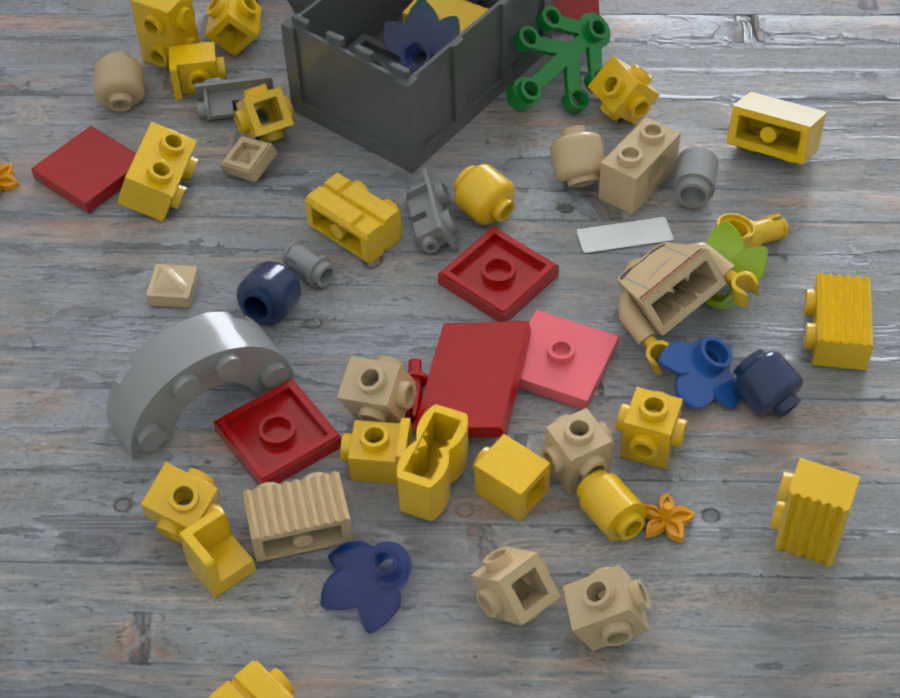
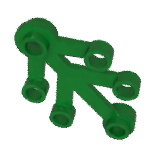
[506,6,611,114]

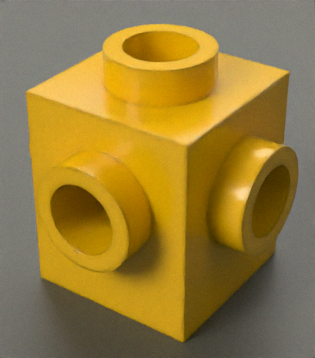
[205,0,262,56]
[588,56,660,125]
[234,84,294,143]
[615,387,688,469]
[141,462,223,542]

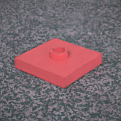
[518,310,619,410]

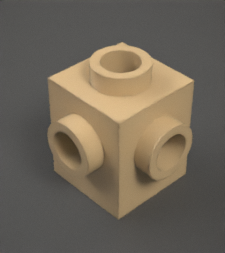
[337,355,416,423]
[542,408,614,494]
[470,546,561,626]
[563,564,650,651]

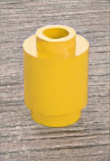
[576,470,647,541]

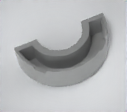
[106,312,294,459]

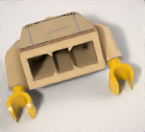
[617,242,759,375]

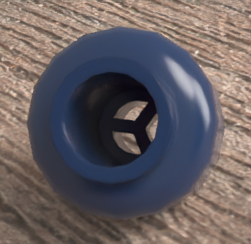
[236,261,302,326]
[733,349,803,419]

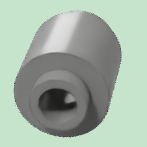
[673,147,719,208]

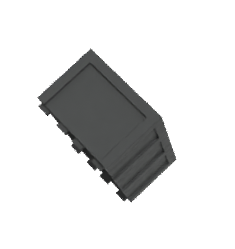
[281,0,553,174]

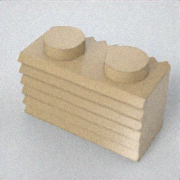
[243,471,353,563]

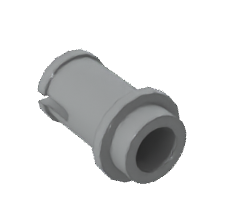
[282,240,336,288]

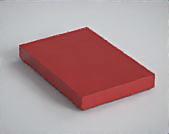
[413,321,532,438]

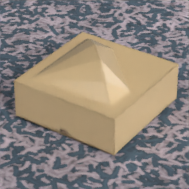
[220,136,277,183]
[146,264,200,308]

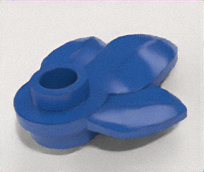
[658,336,740,410]

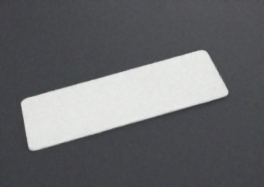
[577,217,674,253]

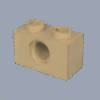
[598,117,681,215]

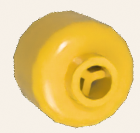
[453,163,515,226]

